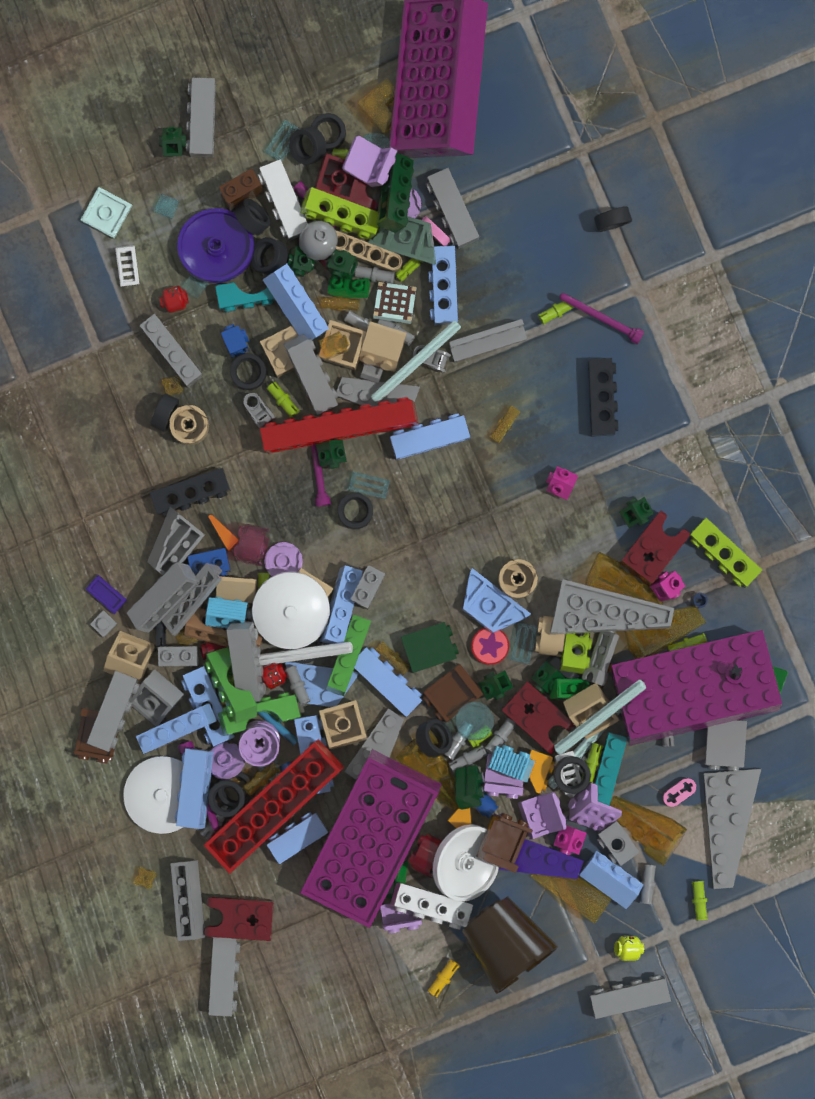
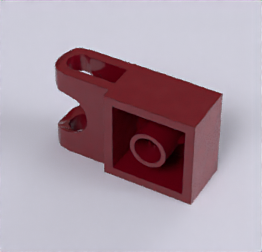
[314,153,378,211]
[619,511,690,586]
[501,681,576,754]
[204,897,274,941]

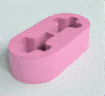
[422,216,451,246]
[663,778,696,807]

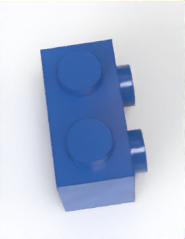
[221,324,249,358]
[188,548,231,577]

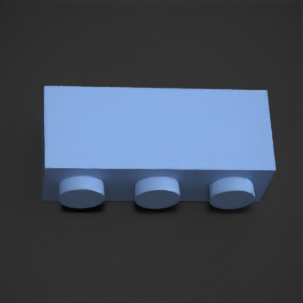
[267,812,328,864]
[580,851,643,909]

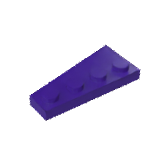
[498,839,584,879]

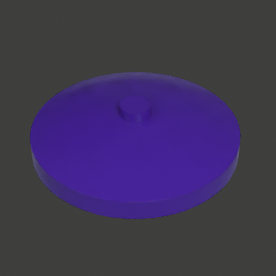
[177,208,254,283]

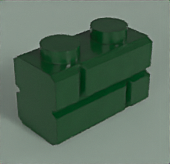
[455,765,485,810]

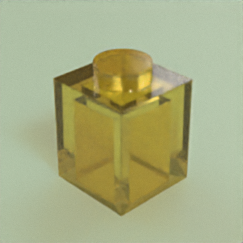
[319,331,350,360]

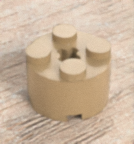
[170,405,209,445]
[498,559,538,599]
[535,616,565,657]

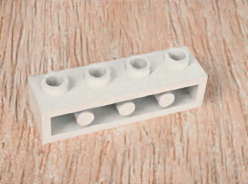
[257,159,308,241]
[390,883,473,930]

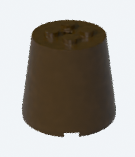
[462,896,558,994]

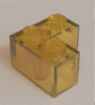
[358,78,395,135]

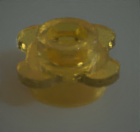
[162,375,183,396]
[134,867,157,889]

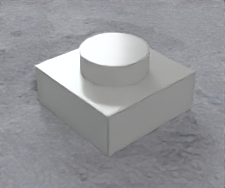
[360,364,383,383]
[90,610,117,638]

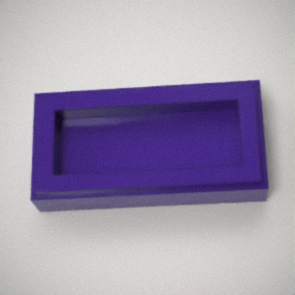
[86,575,127,614]

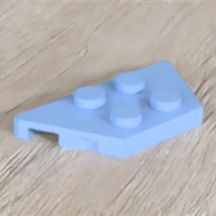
[462,568,531,633]
[285,662,359,707]

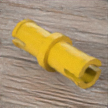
[428,959,460,997]

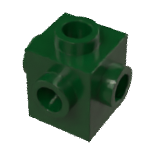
[159,126,186,157]
[286,246,315,277]
[327,250,358,280]
[316,439,347,469]
[619,497,654,528]
[531,661,566,695]
[478,670,513,701]

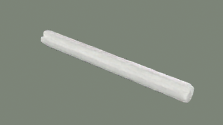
[259,642,353,665]

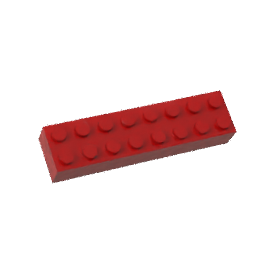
[260,397,419,454]
[204,739,345,874]

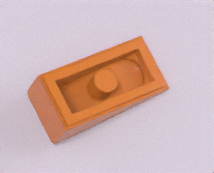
[208,515,239,552]

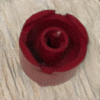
[408,834,442,879]

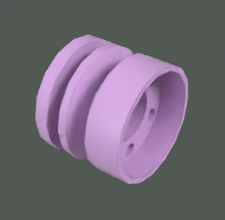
[239,720,280,767]

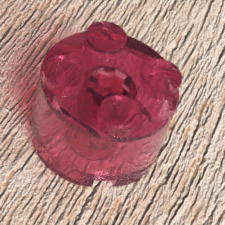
[233,524,270,566]

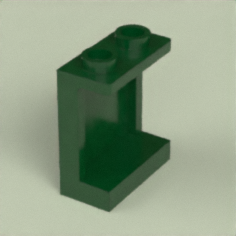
[401,622,459,673]

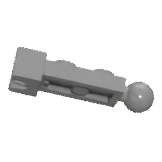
[582,631,619,686]

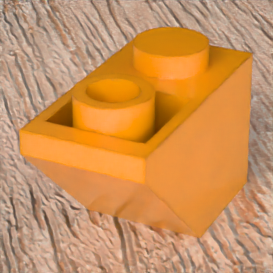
[529,750,555,794]

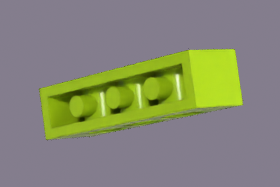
[300,187,378,239]
[690,518,762,587]
[560,633,592,674]

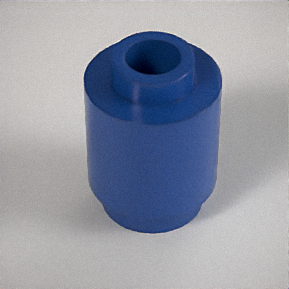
[474,791,498,818]

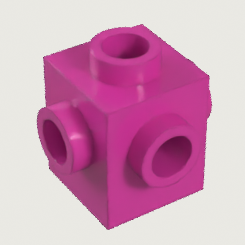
[546,466,578,500]
[650,571,685,602]
[554,825,587,855]

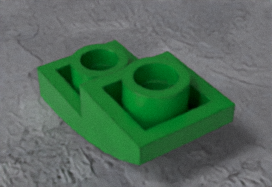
[328,277,370,298]

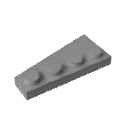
[336,377,420,407]
[344,708,404,780]

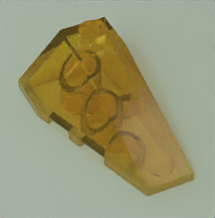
[585,552,663,605]
[624,607,706,659]
[396,730,458,811]
[610,796,687,866]
[531,874,611,924]

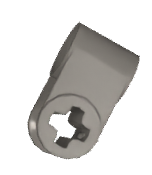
[412,345,450,373]
[244,393,276,429]

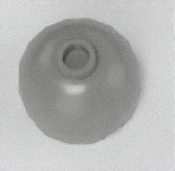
[299,221,338,260]

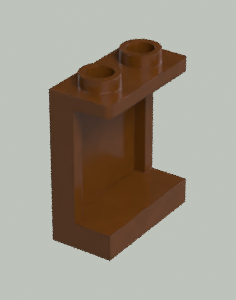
[219,169,264,211]
[423,664,483,722]
[73,708,119,764]
[476,813,533,873]

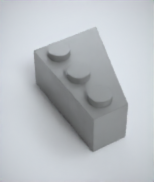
[147,507,205,575]

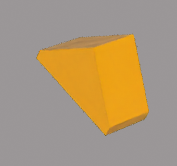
[448,808,471,828]

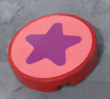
[471,628,509,665]

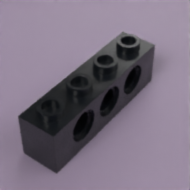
[588,358,618,437]
[150,468,231,517]

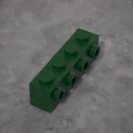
[377,153,414,233]

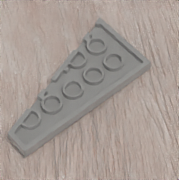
[549,579,674,635]
[703,769,761,889]

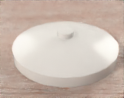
[252,572,330,649]
[124,756,183,834]
[433,825,499,901]

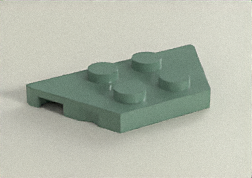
[368,216,436,265]

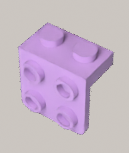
[342,136,397,187]
[484,754,523,799]
[568,783,622,831]
[518,792,566,840]
[380,903,422,933]

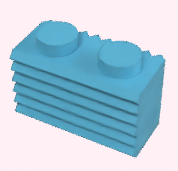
[205,597,247,629]
[488,745,535,782]

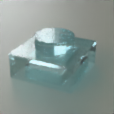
[155,194,180,219]

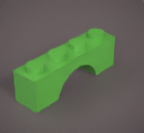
[326,614,371,696]
[204,647,257,724]
[218,692,301,736]

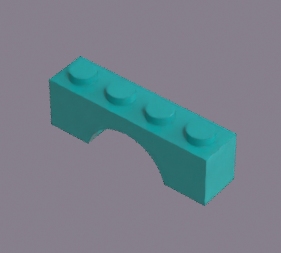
[215,282,276,313]
[594,732,628,806]

